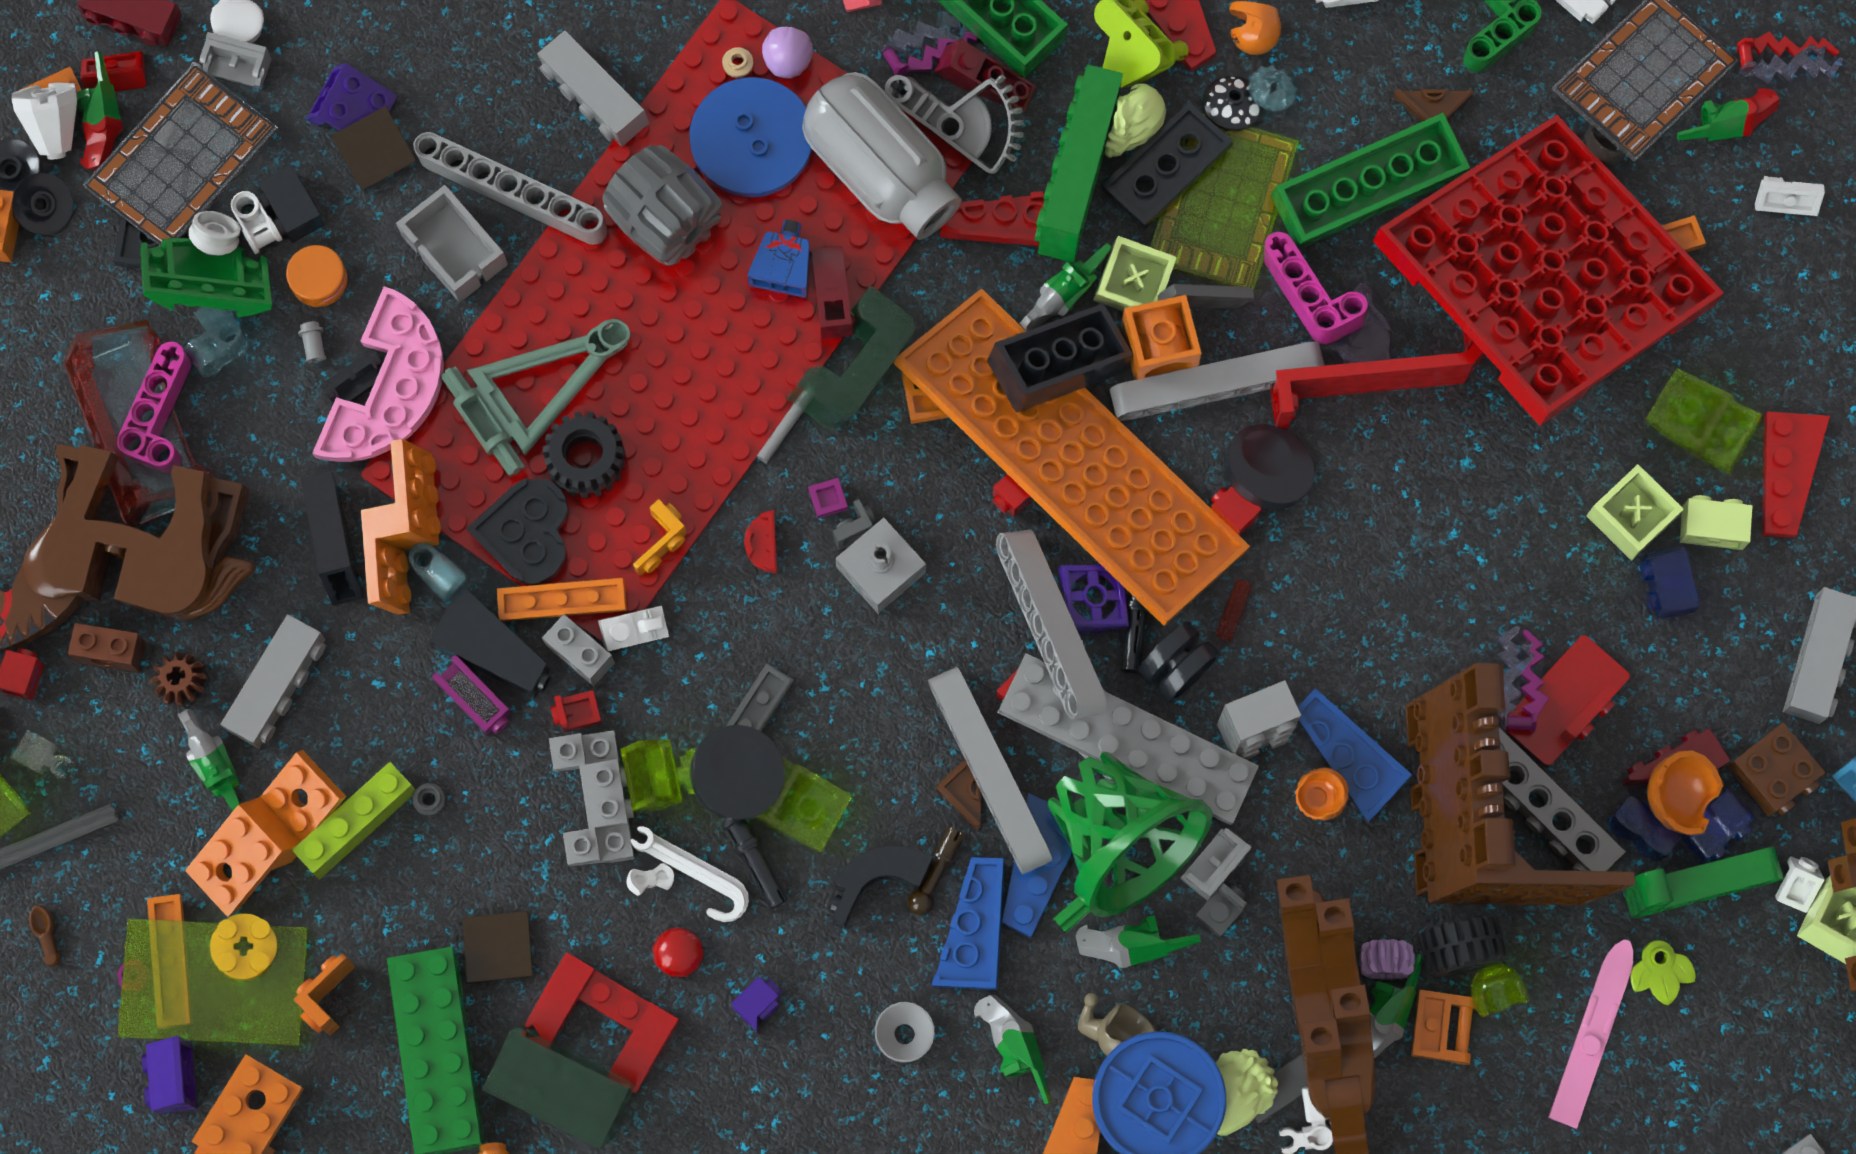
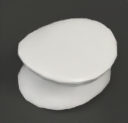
[210,0,264,43]
[189,211,241,255]

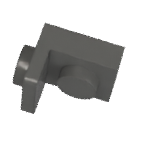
[833,499,876,550]
[1195,883,1248,938]

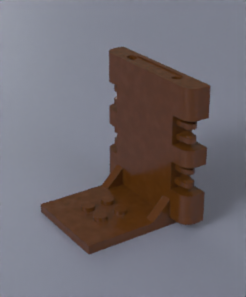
[1405,663,1635,906]

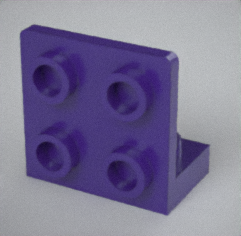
[306,63,397,130]

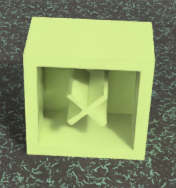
[1093,236,1177,311]
[1587,464,1683,561]
[1797,876,1856,964]

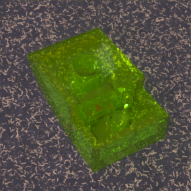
[1646,368,1761,475]
[753,757,852,852]

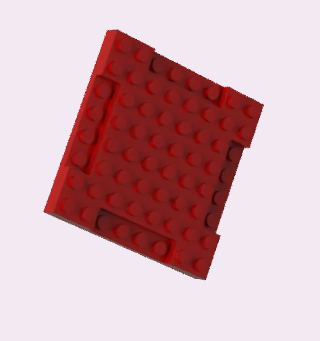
[1373,115,1724,426]

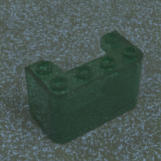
[787,285,915,429]

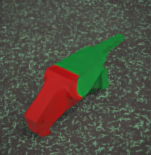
[77,52,123,170]
[1677,88,1780,141]

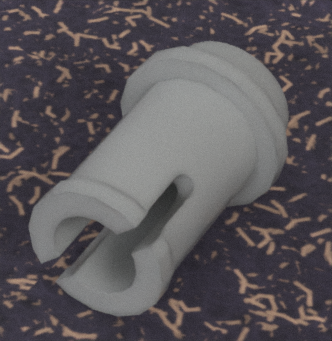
[298,321,327,363]

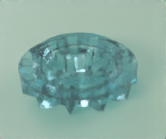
[1249,64,1298,111]

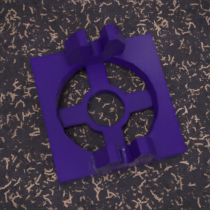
[1058,564,1129,635]

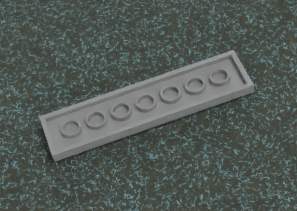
[997,653,1259,825]

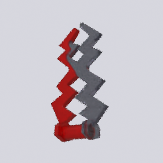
[1736,31,1844,84]

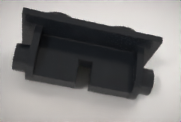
[320,350,382,404]

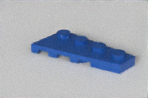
[1298,688,1412,823]
[1002,793,1072,938]
[931,857,1005,990]

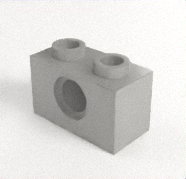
[542,614,615,687]

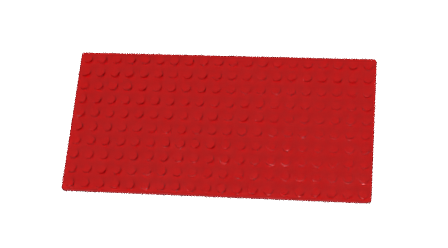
[362,0,973,643]

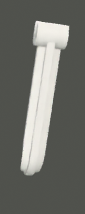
[631,827,749,922]

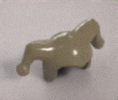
[1078,993,1157,1056]

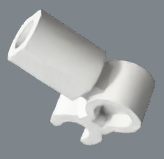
[1279,1086,1333,1154]

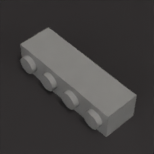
[537,30,649,147]
[1783,587,1856,724]
[220,614,326,749]

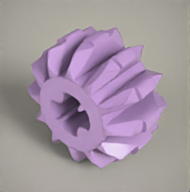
[1359,939,1415,981]

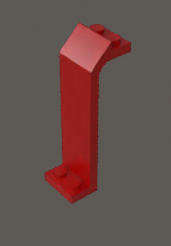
[1270,330,1486,430]

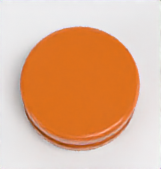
[286,245,348,307]

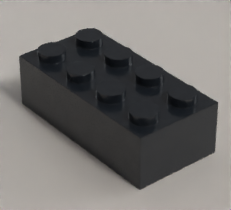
[987,303,1133,413]

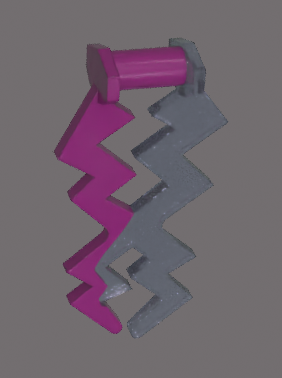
[880,12,977,76]
[1497,626,1549,733]

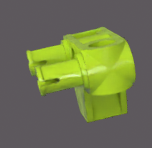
[1094,0,1188,88]

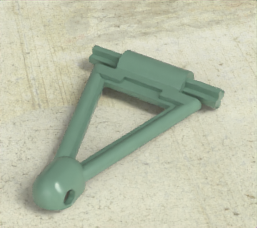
[440,319,630,477]

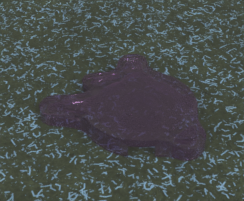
[1306,283,1391,364]

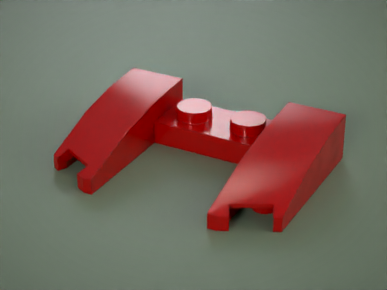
[525,952,680,1093]

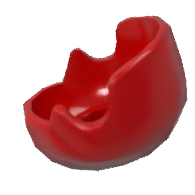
[652,927,703,977]

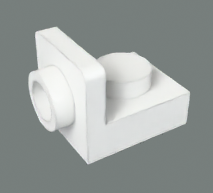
[1775,856,1824,913]

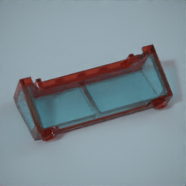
[63,320,212,527]

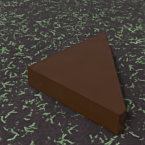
[1393,89,1474,122]
[935,759,981,831]

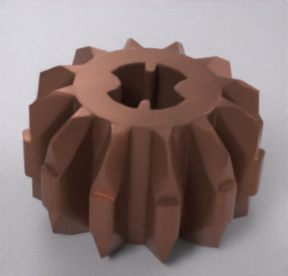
[151,651,208,707]

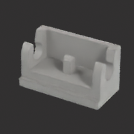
[199,32,272,89]
[1180,828,1252,901]

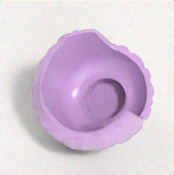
[762,27,813,78]

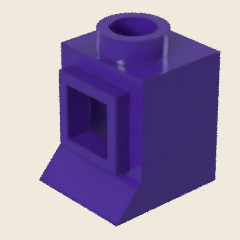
[731,976,782,1033]

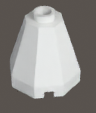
[12,82,77,160]

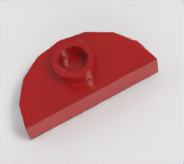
[744,510,777,574]

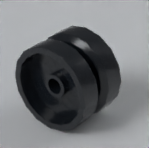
[1138,621,1220,703]

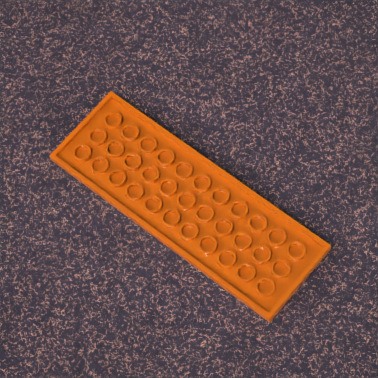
[894,288,1250,626]

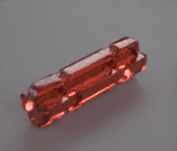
[1216,580,1252,641]

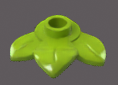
[1630,940,1696,1005]

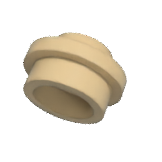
[722,47,753,78]

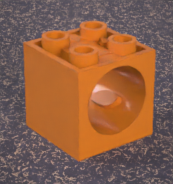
[1121,295,1202,380]

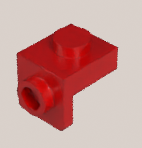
[550,690,602,733]

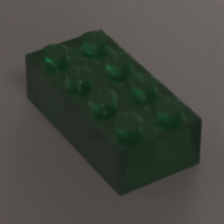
[482,1027,635,1149]

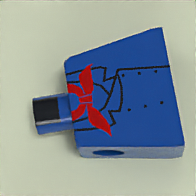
[747,220,810,298]

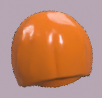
[1295,767,1349,820]

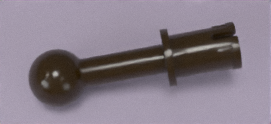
[908,825,966,916]

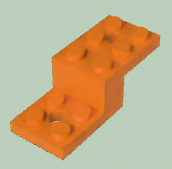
[361,439,441,615]
[185,750,346,917]
[191,1054,304,1154]

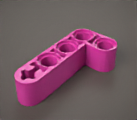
[1264,232,1368,344]
[117,341,192,474]

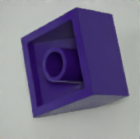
[142,1036,197,1114]

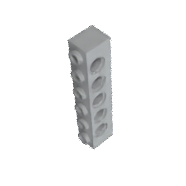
[1499,728,1626,871]

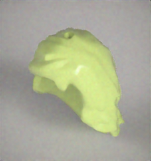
[1105,84,1166,158]
[1216,1049,1278,1136]

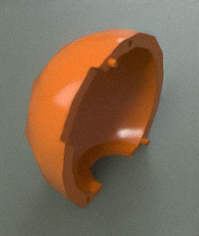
[1647,750,1723,835]

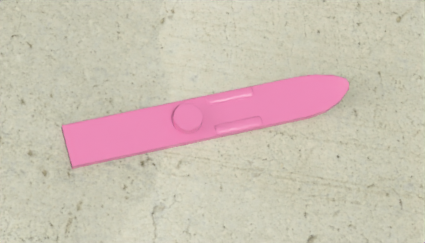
[1548,940,1633,1129]

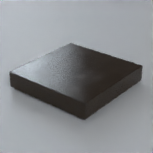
[330,106,416,190]
[462,911,534,984]

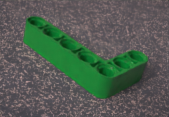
[1463,0,1542,72]
[1623,847,1784,919]

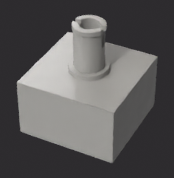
[836,517,926,614]

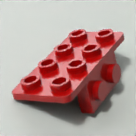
[1501,635,1630,766]

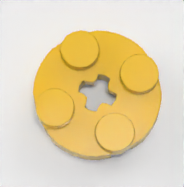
[210,914,277,981]

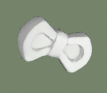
[627,863,674,896]

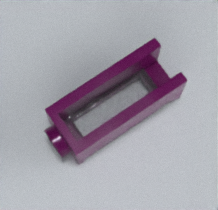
[432,655,511,736]

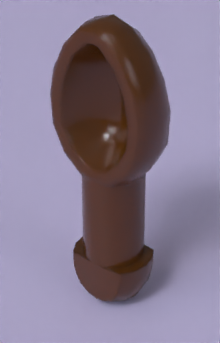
[29,905,61,967]

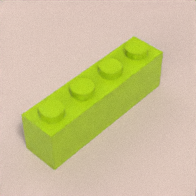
[292,762,415,880]

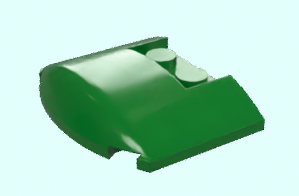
[140,238,272,317]

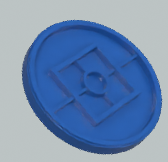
[690,77,812,197]
[1092,1032,1226,1154]

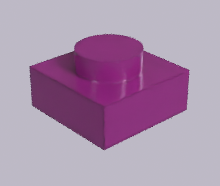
[808,478,848,519]

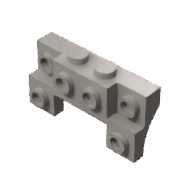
[549,730,635,867]

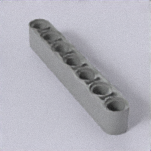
[413,132,608,245]
[1110,341,1325,421]
[996,530,1106,719]
[928,667,1053,875]

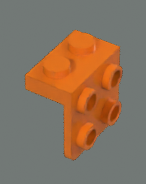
[293,953,355,1036]

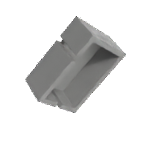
[396,185,508,303]
[1217,680,1301,759]

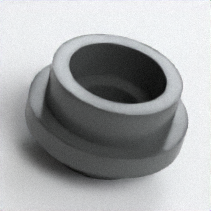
[412,783,445,816]

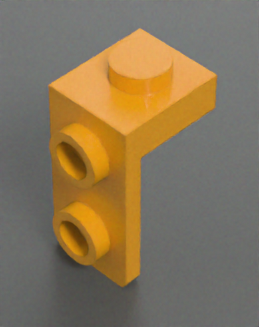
[633,499,687,576]

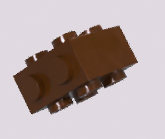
[1727,722,1826,817]

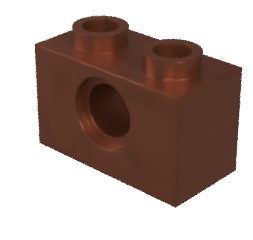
[68,623,146,673]

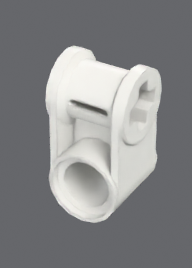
[231,191,283,255]

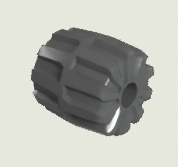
[602,145,723,266]

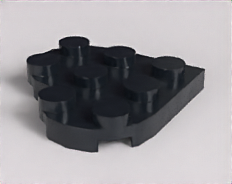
[466,478,569,586]

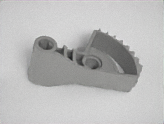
[885,75,1024,174]

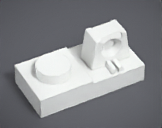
[1755,176,1825,216]
[598,606,669,651]

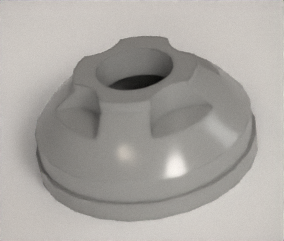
[875,1002,935,1063]

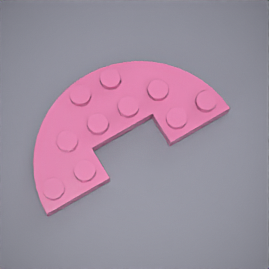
[312,286,444,462]

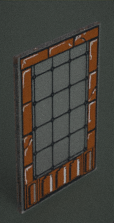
[1552,0,1739,162]
[83,63,279,246]

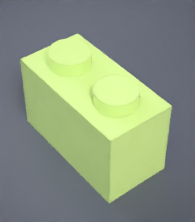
[1680,495,1752,550]

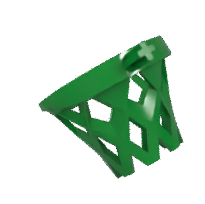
[1048,752,1213,933]

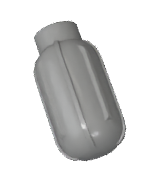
[802,72,962,240]

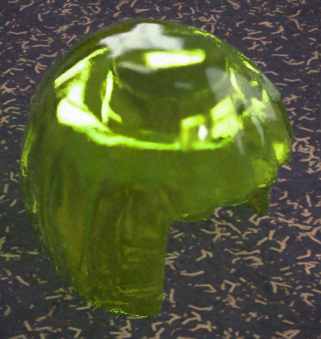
[1471,963,1529,1018]

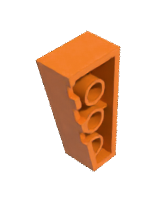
[1043,1077,1100,1154]

